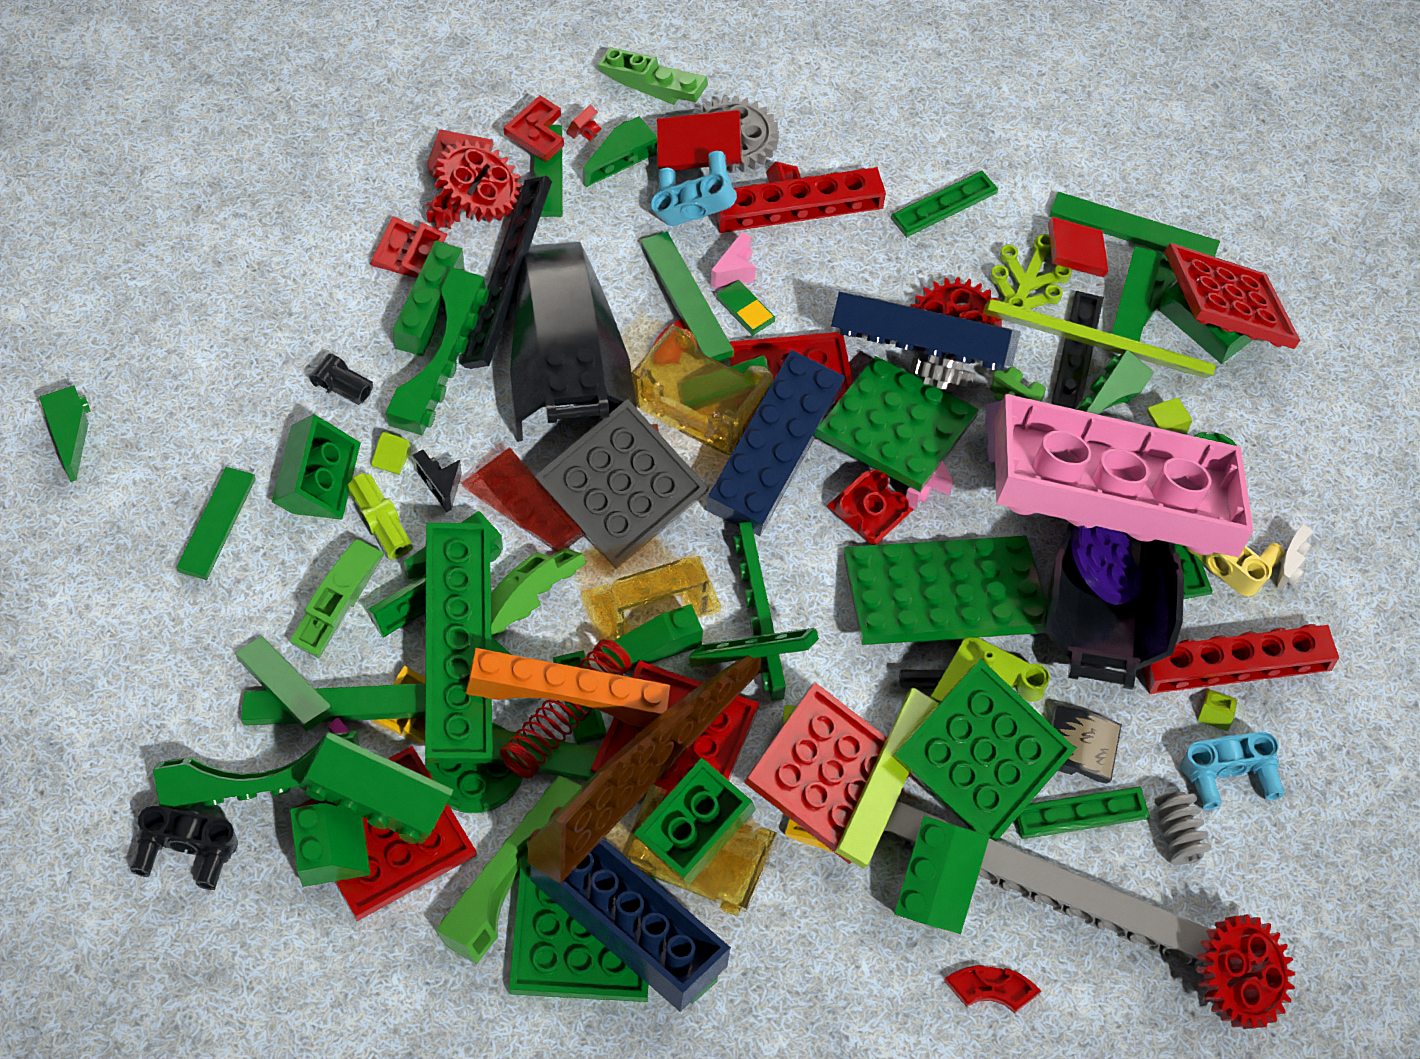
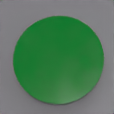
[426,723,523,814]

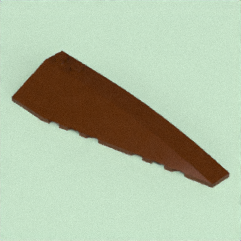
[527,656,762,884]

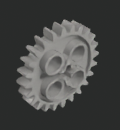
[696,96,779,173]

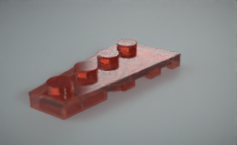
[461,447,584,552]

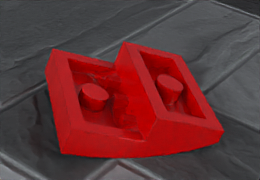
[370,216,448,278]

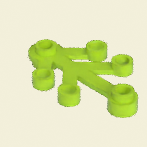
[990,234,1072,310]

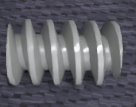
[1154,791,1212,866]

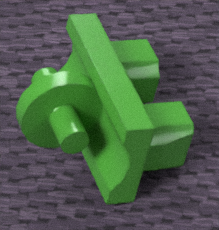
[990,366,1046,402]

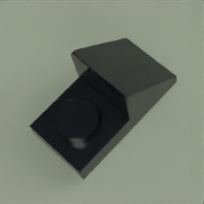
[413,449,462,513]

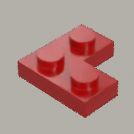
[503,95,564,162]

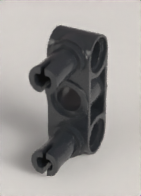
[130,806,238,890]

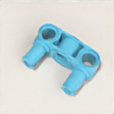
[651,151,737,226]
[1181,732,1285,811]

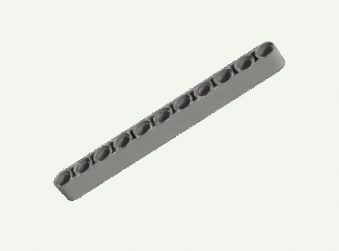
[880,802,1210,969]

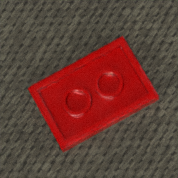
[657,110,742,171]

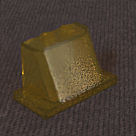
[582,556,722,641]

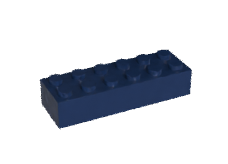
[831,291,1021,370]
[706,350,845,536]
[530,838,731,1012]

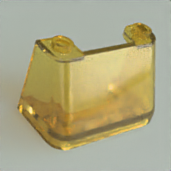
[632,324,773,455]
[621,784,778,916]

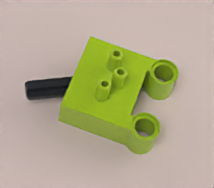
[899,638,1050,703]

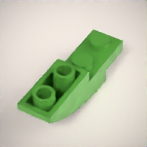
[597,47,708,105]
[290,539,384,659]
[491,548,586,636]

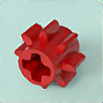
[426,195,461,229]

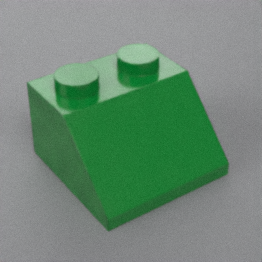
[290,803,371,887]

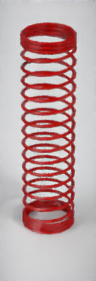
[500,639,632,779]

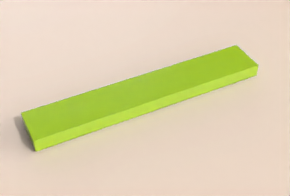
[835,688,939,869]

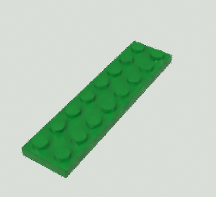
[425,522,493,764]

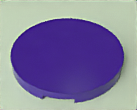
[1071,525,1142,605]

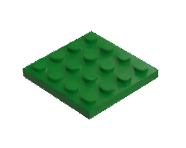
[815,356,979,492]
[892,659,1076,841]
[509,860,656,1002]

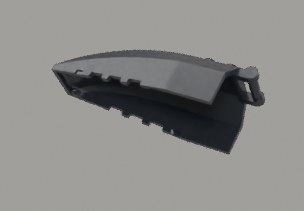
[510,242,637,442]
[1044,522,1184,690]

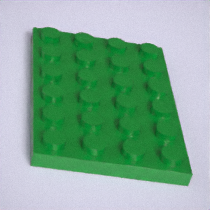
[844,535,1047,645]

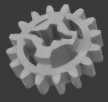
[910,355,975,391]

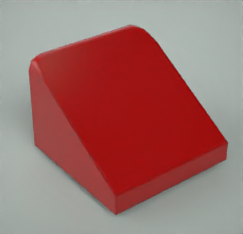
[766,161,801,183]

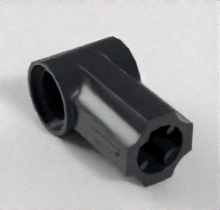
[309,354,373,405]

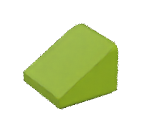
[371,432,411,475]
[1197,689,1238,731]

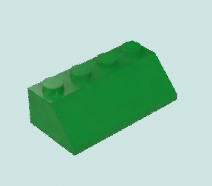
[299,732,453,844]

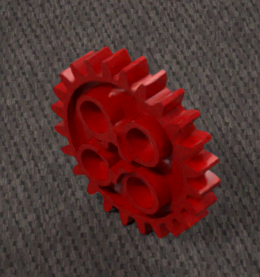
[432,140,523,223]
[910,277,1002,364]
[1196,914,1295,1029]

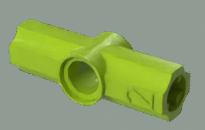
[347,473,413,560]

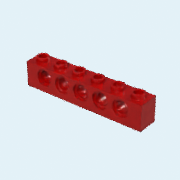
[714,167,886,233]
[1142,624,1339,694]

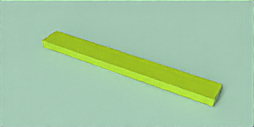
[983,299,1216,378]

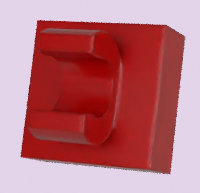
[566,104,601,141]

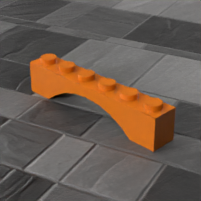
[466,648,670,728]

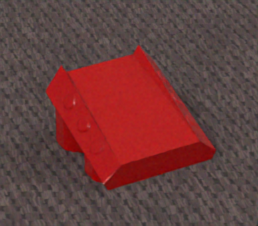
[827,469,914,545]

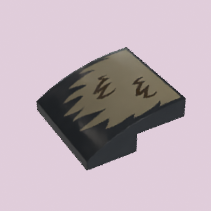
[1051,705,1122,784]

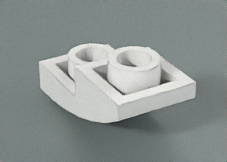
[1277,524,1313,591]

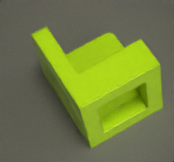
[1147,397,1193,435]

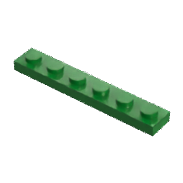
[733,522,786,701]

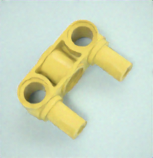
[1186,543,1285,596]

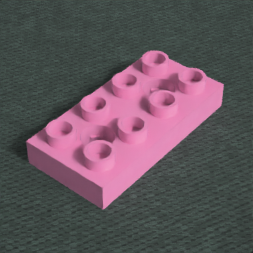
[994,394,1253,558]

